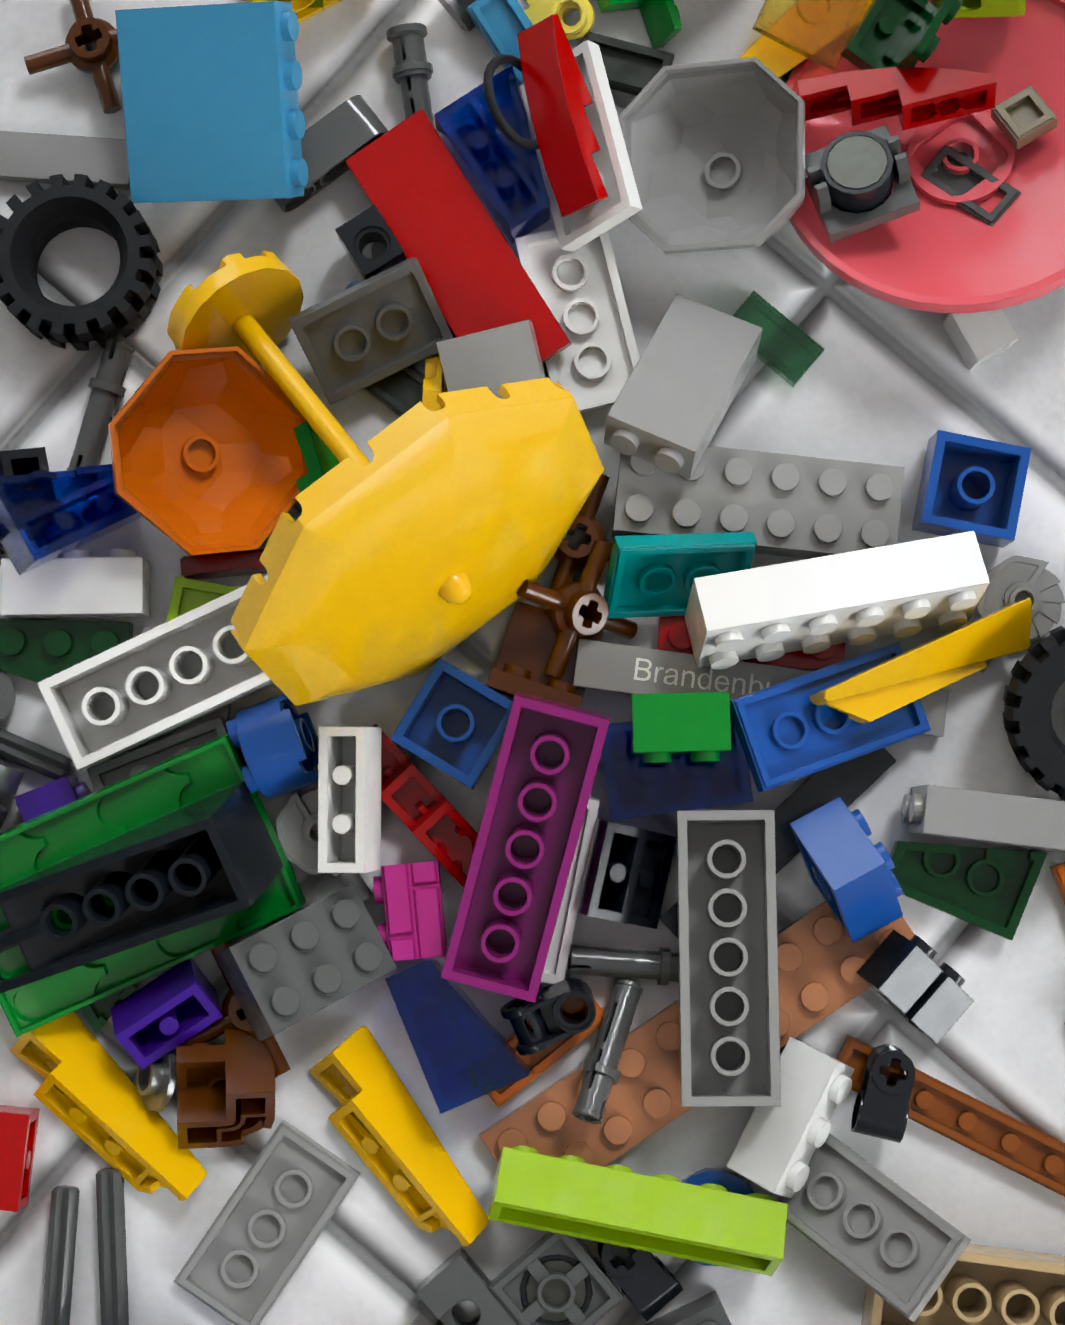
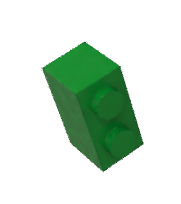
[630,692,731,763]

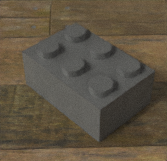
[215,883,397,1042]

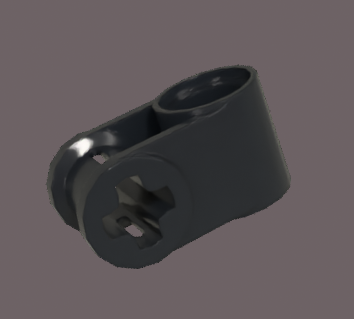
[500,978,596,1056]
[851,1044,915,1143]
[597,1242,683,1321]

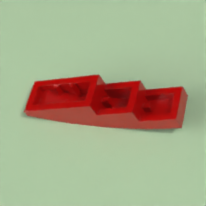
[517,14,608,217]
[796,67,997,131]
[372,724,478,888]

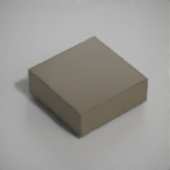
[991,85,1058,150]

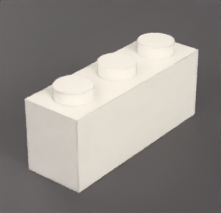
[1,549,151,619]
[318,727,382,873]
[727,1037,855,1198]

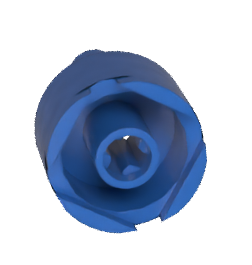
[227,693,319,799]

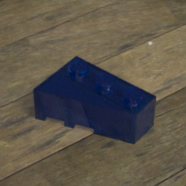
[434,65,550,244]
[0,464,141,575]
[385,960,535,1114]

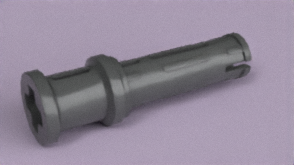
[386,23,434,126]

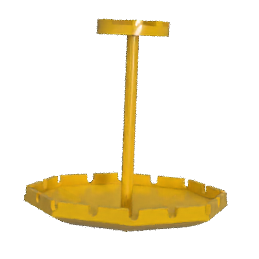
[167,251,604,707]

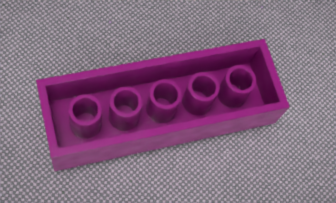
[441,691,610,1003]

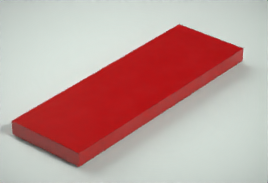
[345,109,572,364]

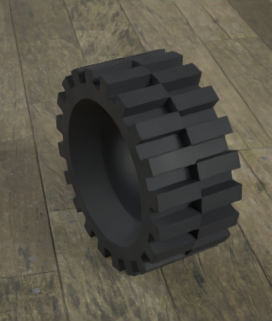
[0,174,163,351]

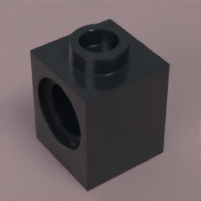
[335,205,407,280]

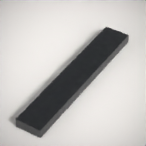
[659,748,896,939]

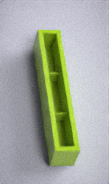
[488,1145,788,1276]

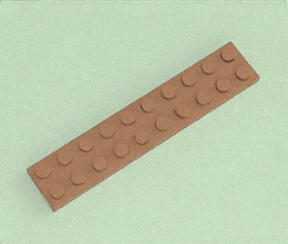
[479,901,915,1167]

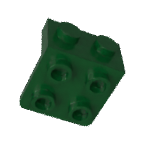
[840,0,963,70]

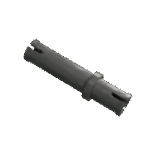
[66,339,135,481]
[568,944,678,985]
[572,979,643,1124]

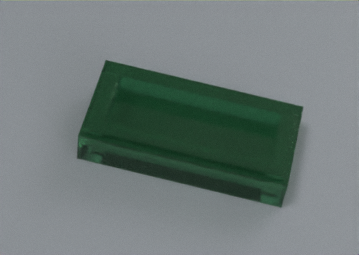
[732,291,825,387]

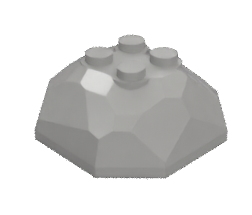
[618,57,805,254]

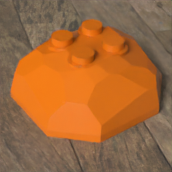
[108,346,309,555]

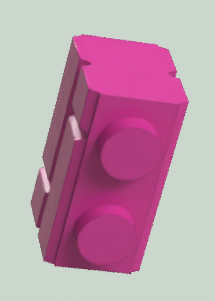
[373,860,448,961]

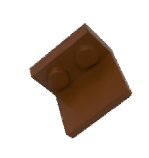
[486,602,604,707]

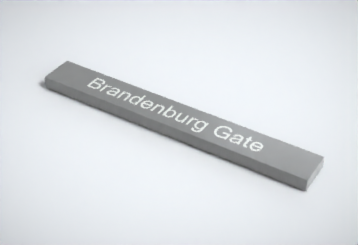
[572,639,949,737]

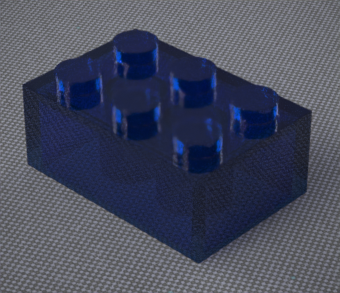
[600,714,754,821]

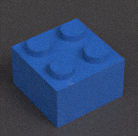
[911,430,1031,548]
[390,658,513,790]
[790,797,903,943]

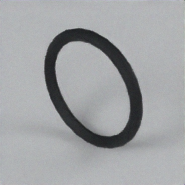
[483,54,539,150]

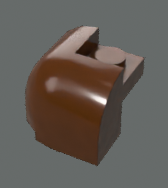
[176,1029,275,1149]

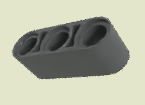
[274,95,388,213]

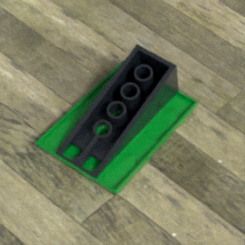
[0,733,306,1037]

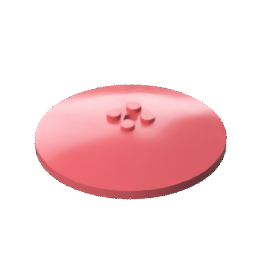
[786,0,1065,313]

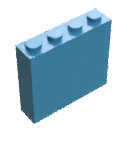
[115,1,308,203]

